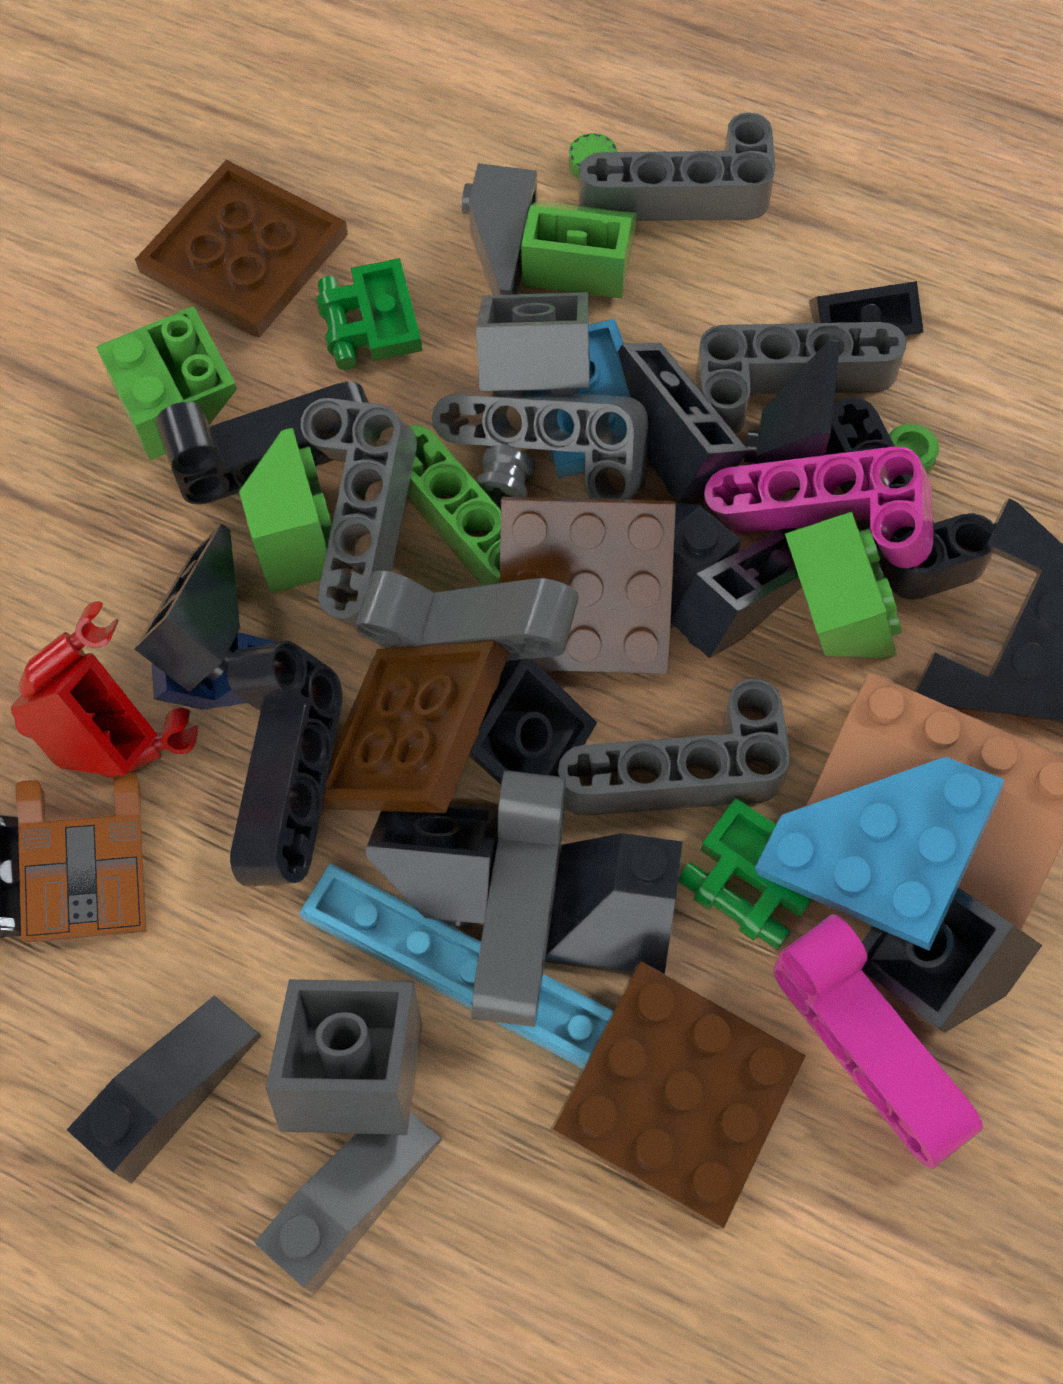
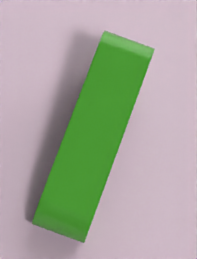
[392,425,501,586]

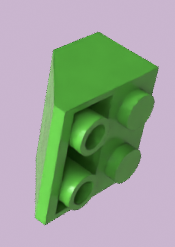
[521,200,637,299]
[96,306,237,461]
[239,428,332,593]
[785,512,902,659]

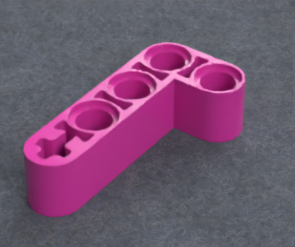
[704,447,933,568]
[773,914,983,1169]

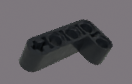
[156,381,381,505]
[825,396,994,600]
[227,641,343,887]

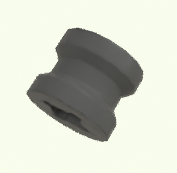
[475,445,535,510]

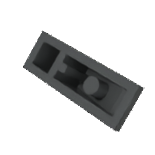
[462,163,537,295]
[254,1112,442,1295]

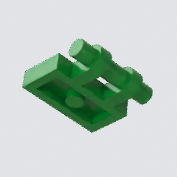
[316,258,423,370]
[678,798,813,950]

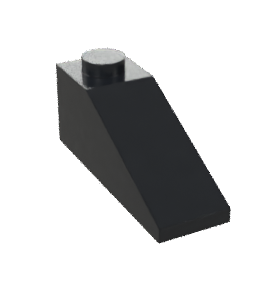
[618,343,748,502]
[134,524,240,692]
[670,528,802,659]
[67,995,261,1184]

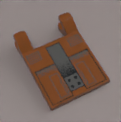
[16,773,147,943]

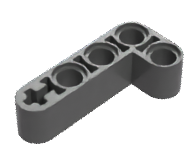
[579,112,775,221]
[696,322,907,435]
[432,387,649,500]
[301,398,417,627]
[354,571,579,661]
[558,678,790,816]
[472,771,566,1027]

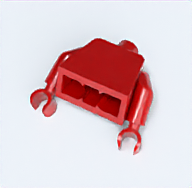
[11,601,199,778]

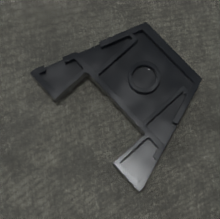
[914,498,1063,722]

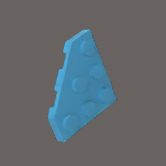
[755,757,1004,950]

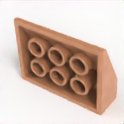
[806,672,1063,930]

